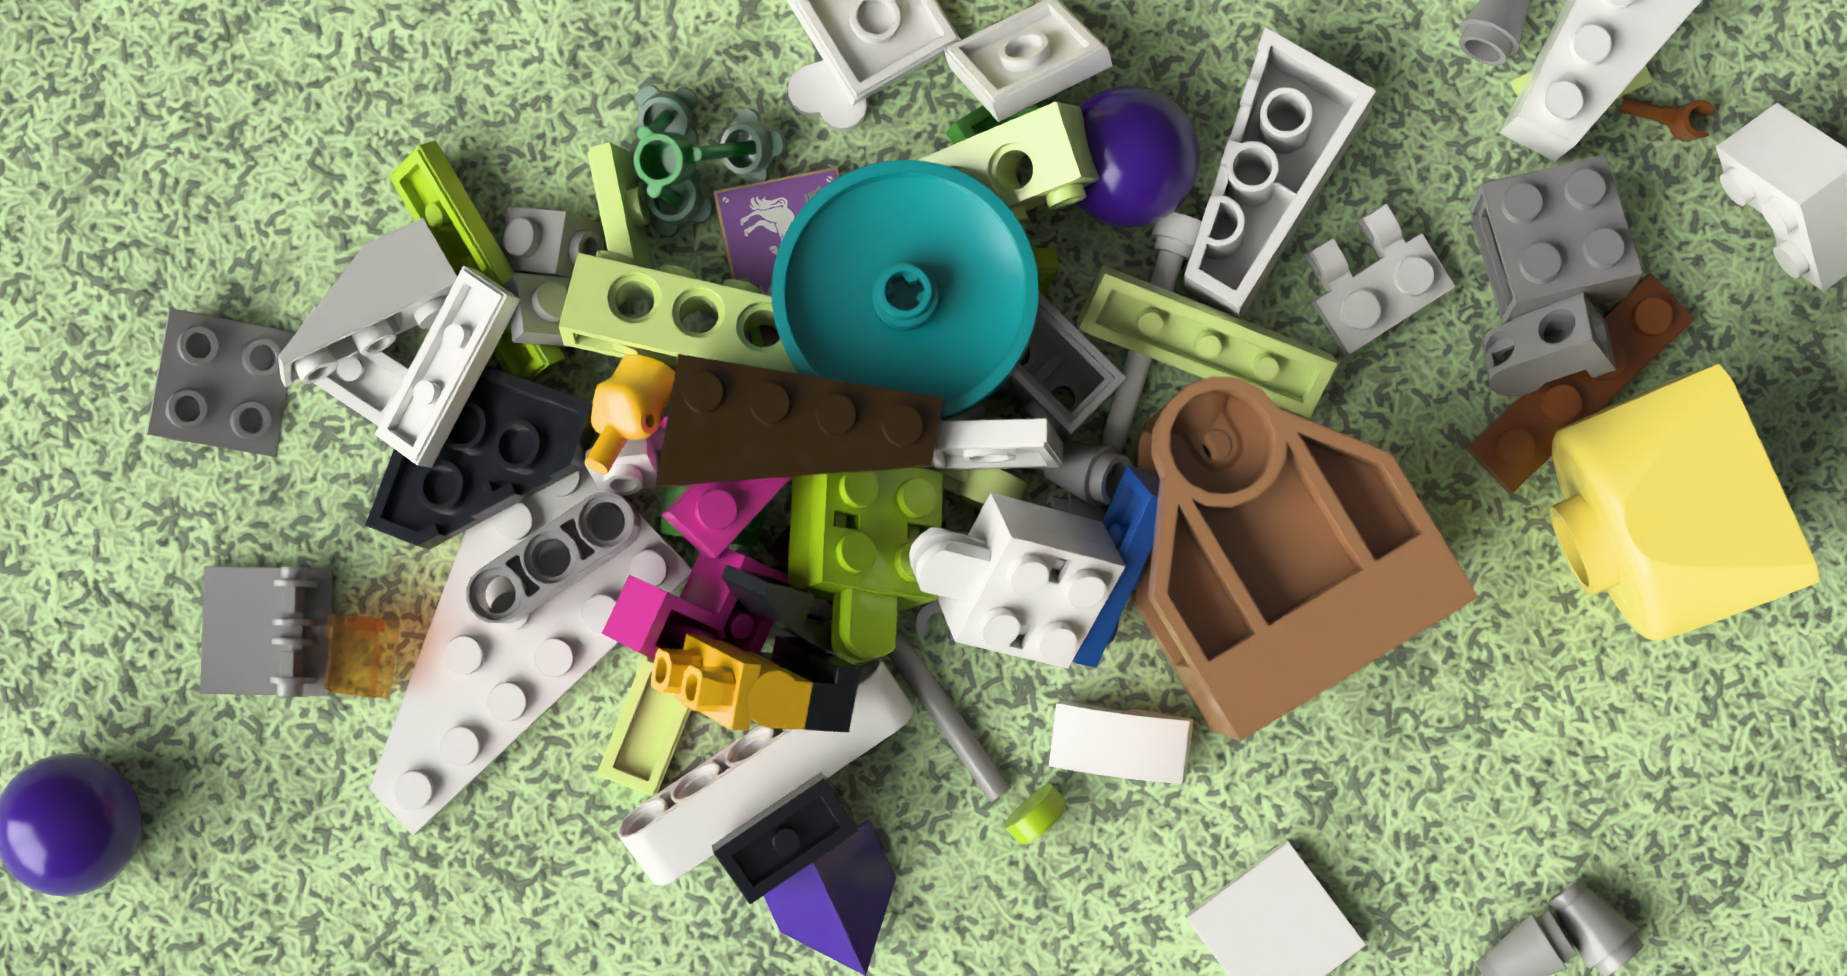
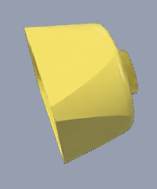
[1549,364,1819,641]

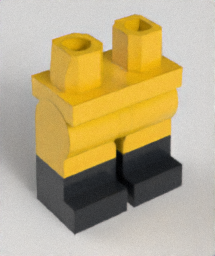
[651,634,861,733]

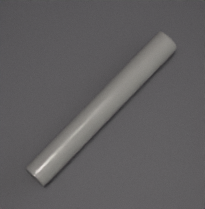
[887,631,1011,802]

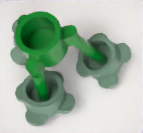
[634,84,786,237]

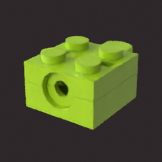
[787,468,943,663]

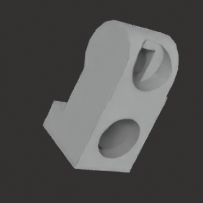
[1482,292,1617,396]

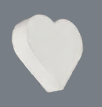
[788,60,867,132]

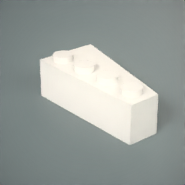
[1499,0,1702,162]
[1184,27,1376,319]

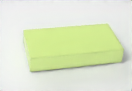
[596,655,692,797]

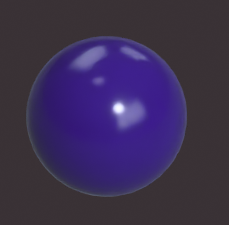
[1076,85,1200,228]
[0,753,142,897]

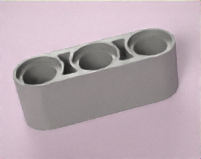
[466,492,641,623]

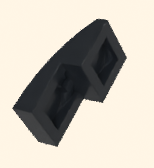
[722,565,834,652]

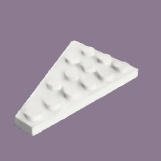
[369,461,693,835]

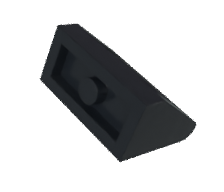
[712,772,859,904]

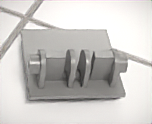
[146,308,296,457]
[200,566,333,697]

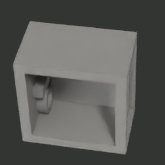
[1469,155,1643,324]
[996,292,1127,442]

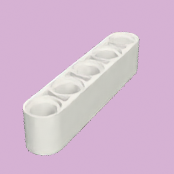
[617,657,914,885]

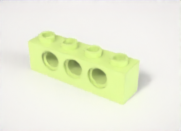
[918,102,1100,224]
[559,250,799,374]

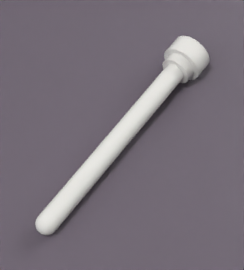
[1099,212,1202,454]

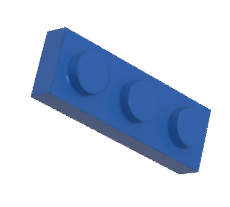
[1073,465,1159,668]

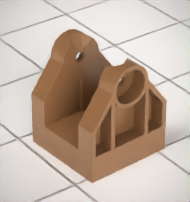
[1131,376,1479,741]

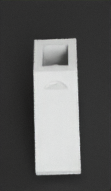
[278,218,457,387]

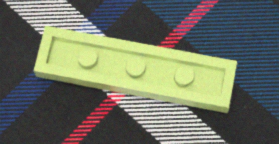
[1076,265,1338,419]

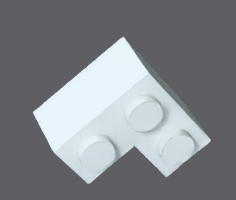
[1716,103,1847,292]

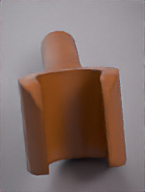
[1619,97,1715,142]

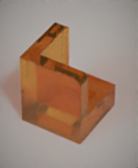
[324,612,400,699]

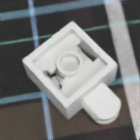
[909,492,1126,669]

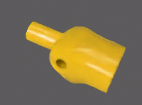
[585,355,675,474]

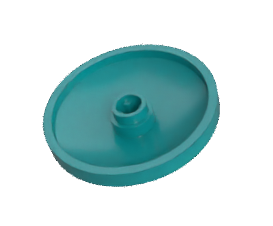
[771,160,1039,421]

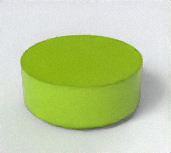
[1004,784,1067,844]

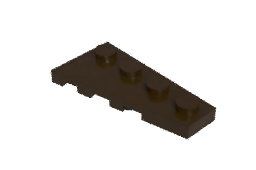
[655,354,946,488]

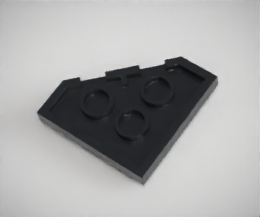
[365,365,596,549]

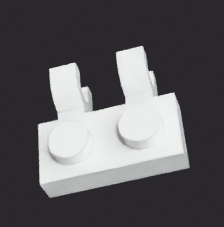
[1303,204,1456,355]

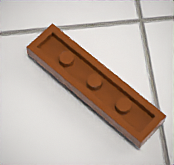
[1465,273,1695,494]

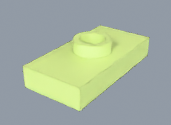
[587,142,653,269]

